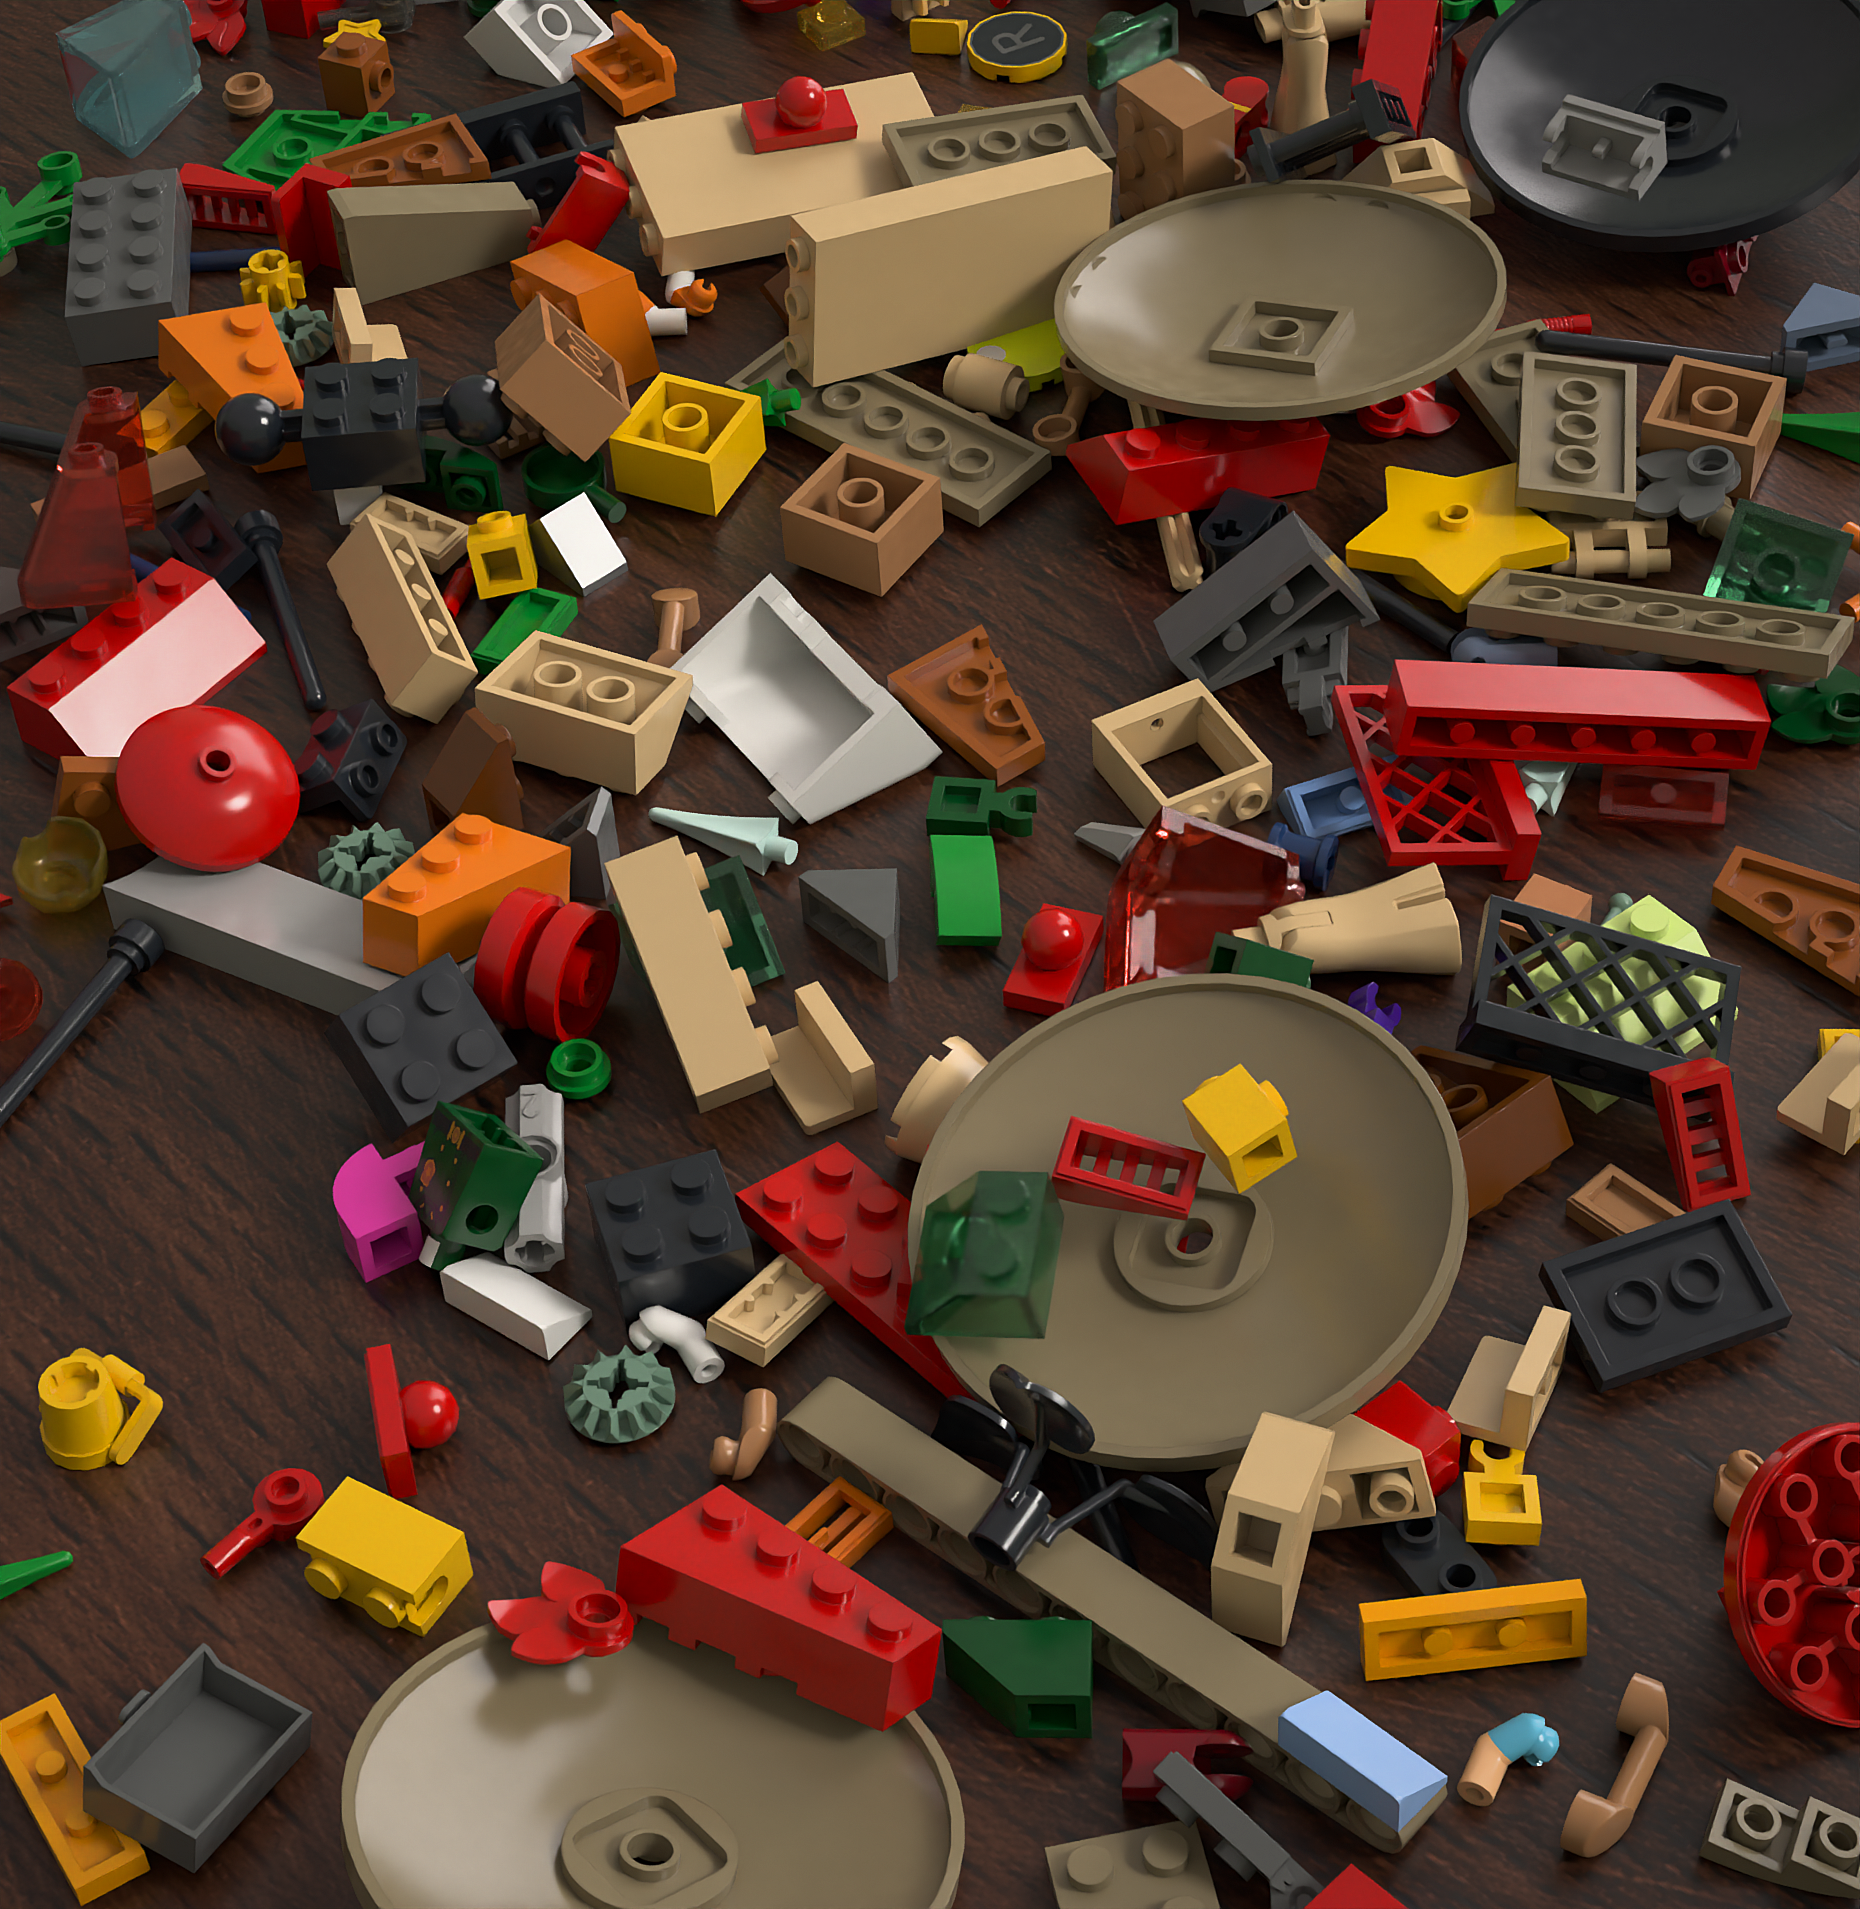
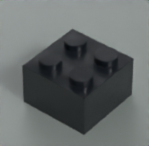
[324,952,518,1144]
[585,1149,756,1335]

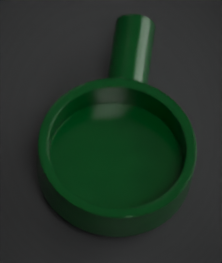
[521,443,626,523]

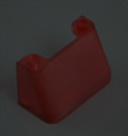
[17,386,157,609]
[1103,805,1305,993]

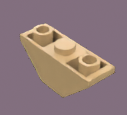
[1340,138,1495,217]
[1211,1412,1336,1647]
[1205,1414,1436,1532]

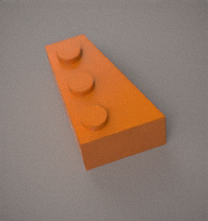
[158,302,307,473]

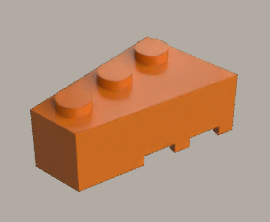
[510,239,661,387]
[363,813,571,976]

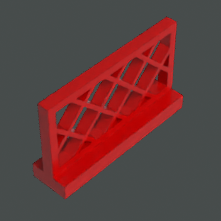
[1331,685,1542,880]

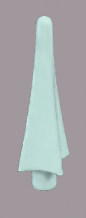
[1518,761,1577,816]
[648,807,798,876]

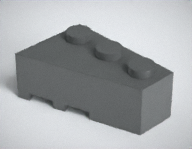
[1153,511,1380,693]

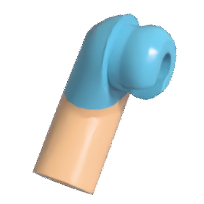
[1457,1713,1559,1806]

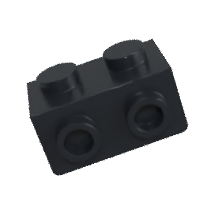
[293,699,407,822]

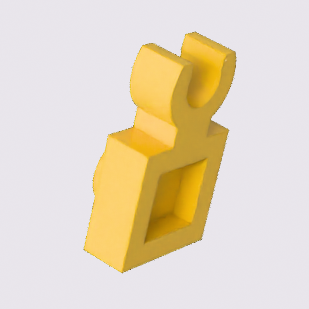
[1461,1439,1542,1546]

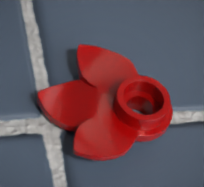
[164,0,248,56]
[1356,380,1460,438]
[487,1561,634,1665]

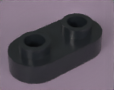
[1380,1510,1497,1598]

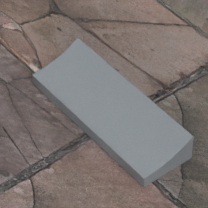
[102,856,478,1015]

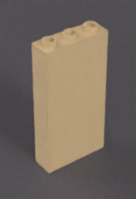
[607,72,934,276]
[784,146,1113,388]

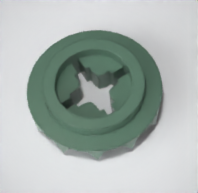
[270,305,334,367]
[318,822,415,901]
[563,1345,675,1443]

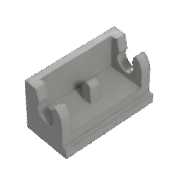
[1541,94,1667,201]

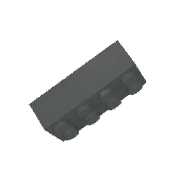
[64,168,192,367]

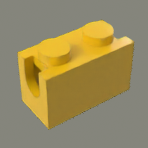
[296,1476,473,1637]

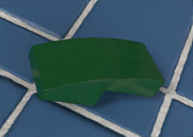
[401,435,504,513]

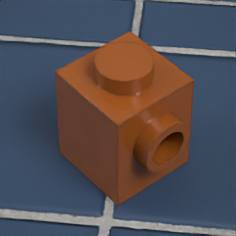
[317,31,395,118]

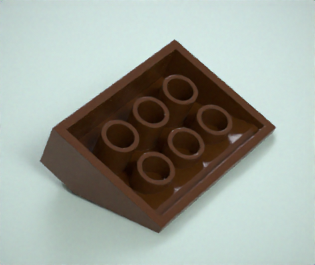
[1410,1045,1574,1220]

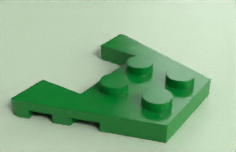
[222,110,432,204]

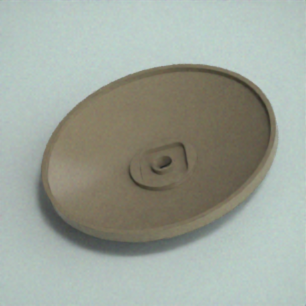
[908,973,1469,1472]
[340,1616,965,1909]

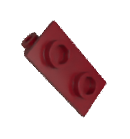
[1687,235,1758,296]

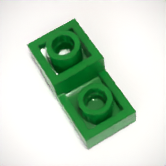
[929,835,1002,946]

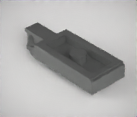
[1282,626,1349,736]
[1153,1751,1325,1909]

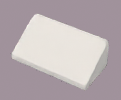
[440,1252,593,1361]

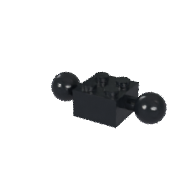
[214,358,514,491]

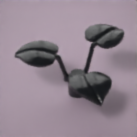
[930,1364,1219,1573]

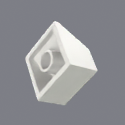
[464,0,613,88]

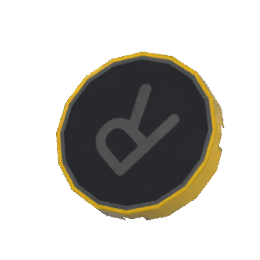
[967,12,1067,83]

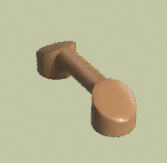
[1033,353,1105,456]
[647,588,700,668]
[1560,1672,1669,1858]

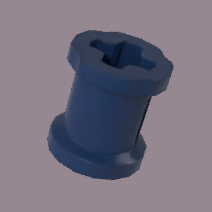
[1262,822,1339,891]

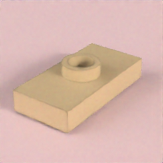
[349,492,469,575]
[705,1254,834,1367]

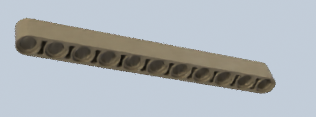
[776,1376,1448,1854]

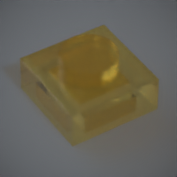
[797,0,866,51]

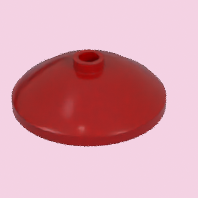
[114,705,300,872]

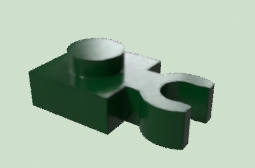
[926,776,1038,837]

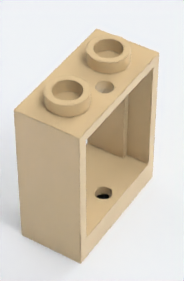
[1092,678,1272,852]

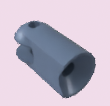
[1450,627,1558,667]

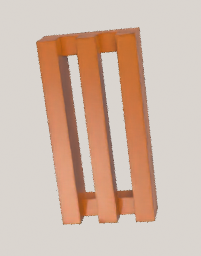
[785,1476,894,1568]

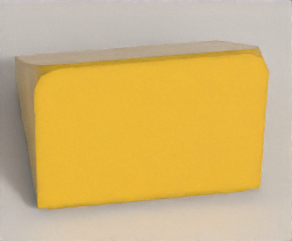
[909,18,968,55]

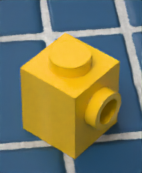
[467,511,538,600]
[1182,1063,1297,1194]

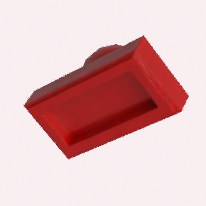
[741,76,858,153]
[1003,903,1104,1016]
[364,1344,459,1499]

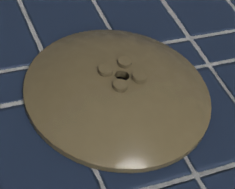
[1054,180,1507,421]

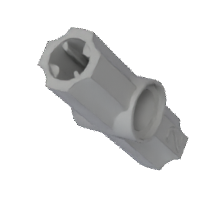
[504,1084,569,1273]

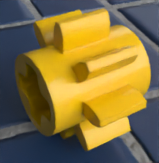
[239,250,306,313]

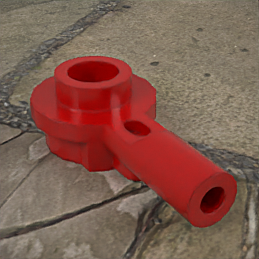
[200,1468,325,1580]

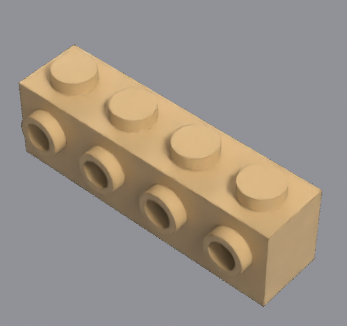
[327,513,478,724]
[604,836,779,1114]

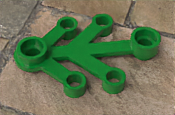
[0,151,83,262]

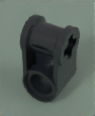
[1199,487,1288,581]

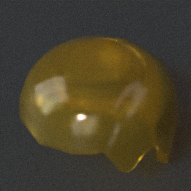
[11,815,109,914]

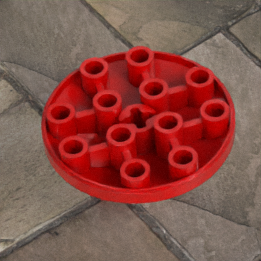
[1717,1422,1860,1728]

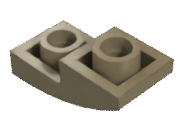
[1698,1778,1860,1899]

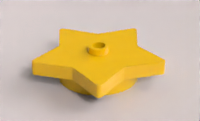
[1345,462,1570,613]

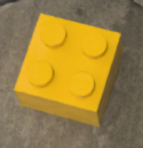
[609,372,766,517]

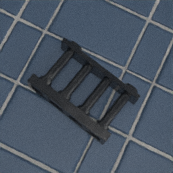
[1247,79,1417,184]
[380,81,614,211]

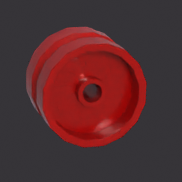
[473,887,621,1044]

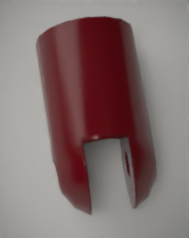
[1122,1728,1254,1802]

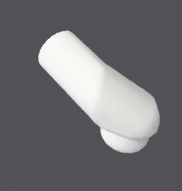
[629,1305,725,1383]

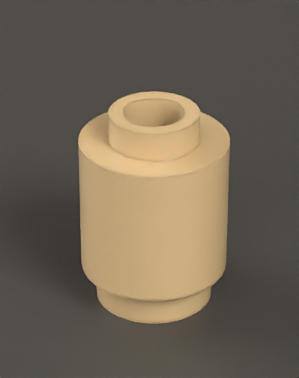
[943,353,1030,420]

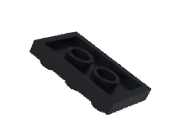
[1538,1199,1793,1393]

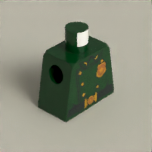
[408,1101,544,1271]

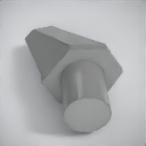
[1074,822,1165,878]

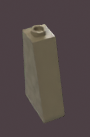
[327,182,541,306]

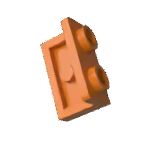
[571,10,677,117]

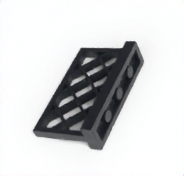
[1455,894,1741,1122]

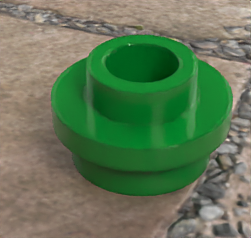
[546,1038,612,1099]

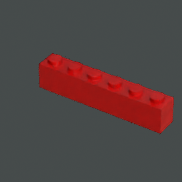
[1383,659,1771,770]

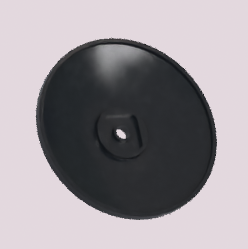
[1459,0,1860,253]

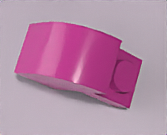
[333,1141,425,1283]

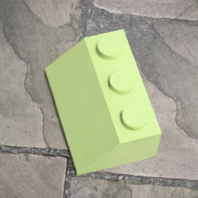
[1506,895,1738,1114]

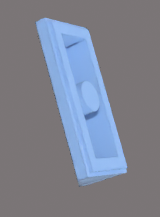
[1278,1690,1448,1832]

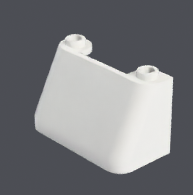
[670,573,943,825]

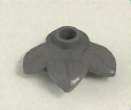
[1634,445,1741,522]

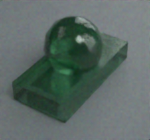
[1086,2,1178,90]

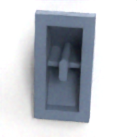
[1780,283,1860,372]

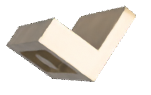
[332,288,407,364]
[769,981,878,1135]
[1776,1033,1860,1155]
[1447,1306,1571,1452]

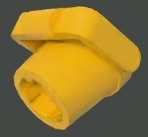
[38,1348,163,1470]

